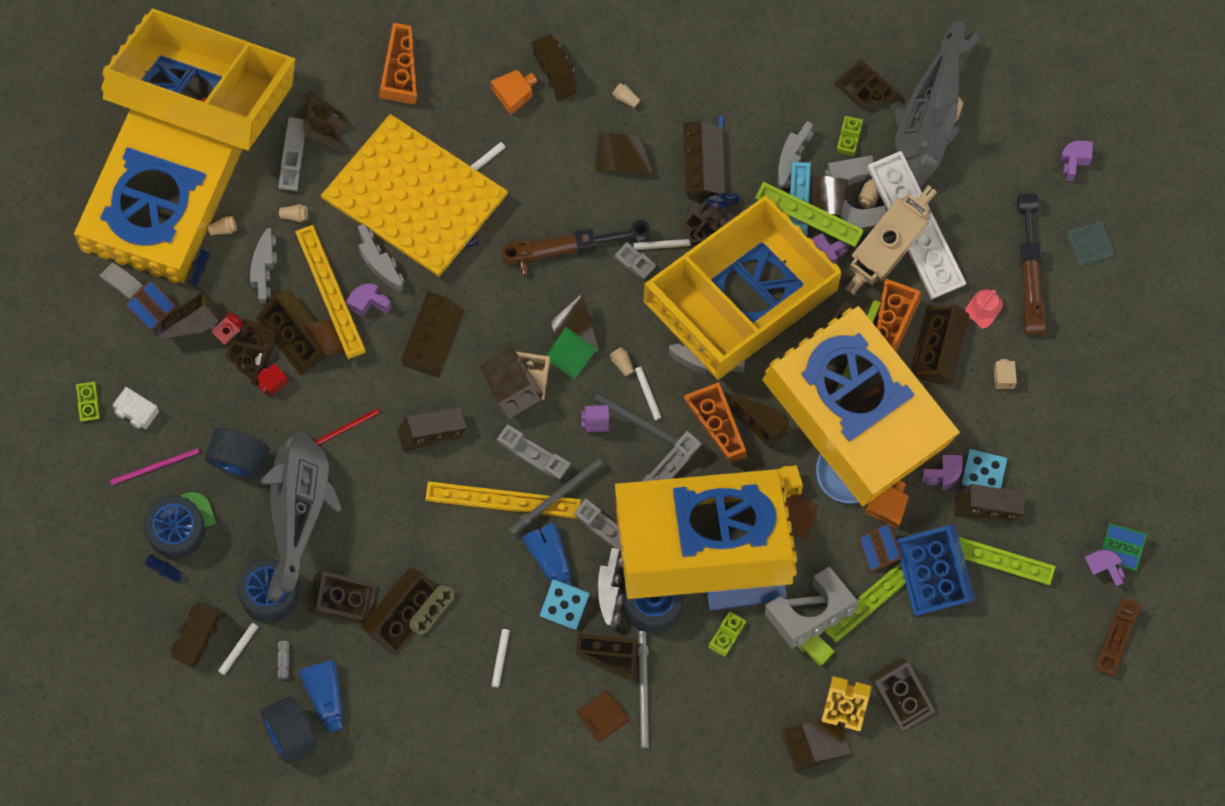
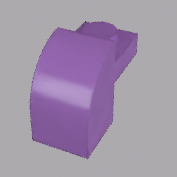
[1060,141,1093,181]
[812,233,850,264]
[346,284,391,317]
[922,455,962,490]
[1085,549,1125,586]

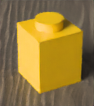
[778,465,803,498]

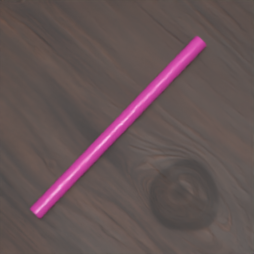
[110,448,200,485]

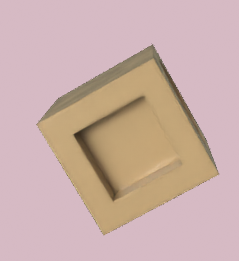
[994,359,1017,389]

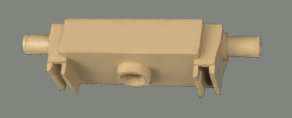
[845,185,937,295]

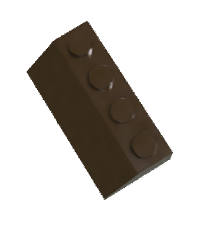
[683,121,726,199]
[256,290,327,375]
[401,291,464,377]
[911,304,970,384]
[360,567,439,656]

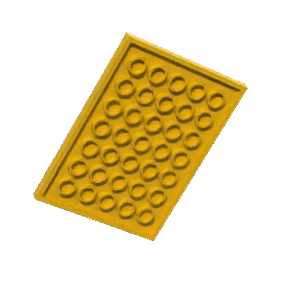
[321,114,508,277]

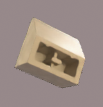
[516,352,550,400]

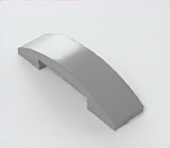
[99,262,143,299]
[497,424,571,480]
[641,431,701,482]
[574,499,621,550]

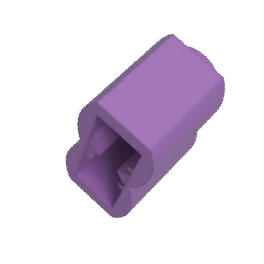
[581,405,609,432]

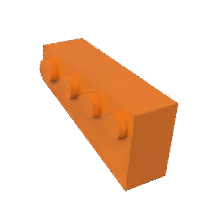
[379,23,417,105]
[877,278,921,353]
[683,382,748,464]

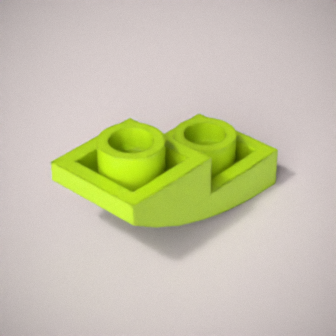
[836,116,863,157]
[76,382,100,422]
[708,612,746,657]
[797,636,834,666]

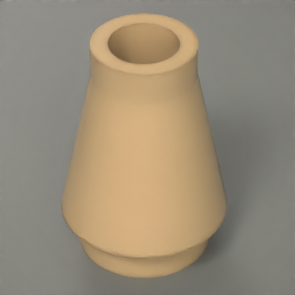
[612,83,640,108]
[279,204,308,223]
[208,216,237,236]
[610,347,635,377]

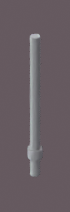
[637,631,649,749]

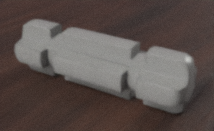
[278,641,289,680]

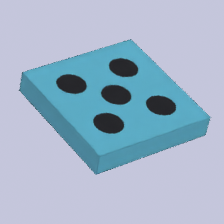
[961,449,1007,488]
[540,579,590,630]

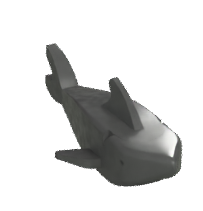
[895,21,980,188]
[261,430,341,602]

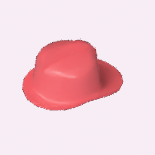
[965,289,1003,329]

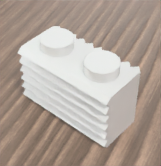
[112,387,159,430]

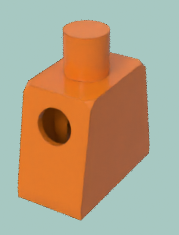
[490,70,537,115]
[865,481,909,529]

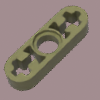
[410,585,454,634]

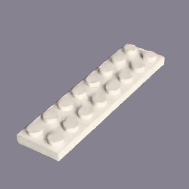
[867,151,966,300]

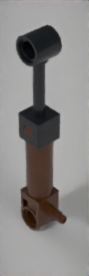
[1017,194,1045,335]
[502,220,650,276]

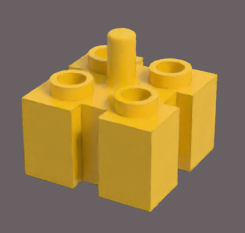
[822,676,871,731]

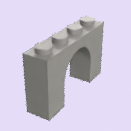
[825,155,886,234]
[765,567,857,649]

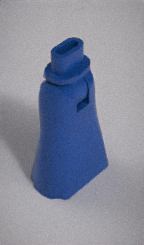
[522,523,573,586]
[298,660,343,733]

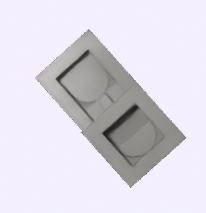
[614,242,656,280]

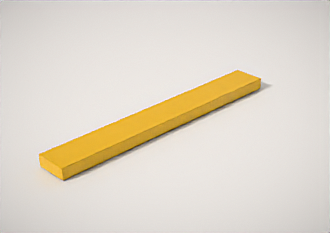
[295,225,366,359]
[425,482,582,519]

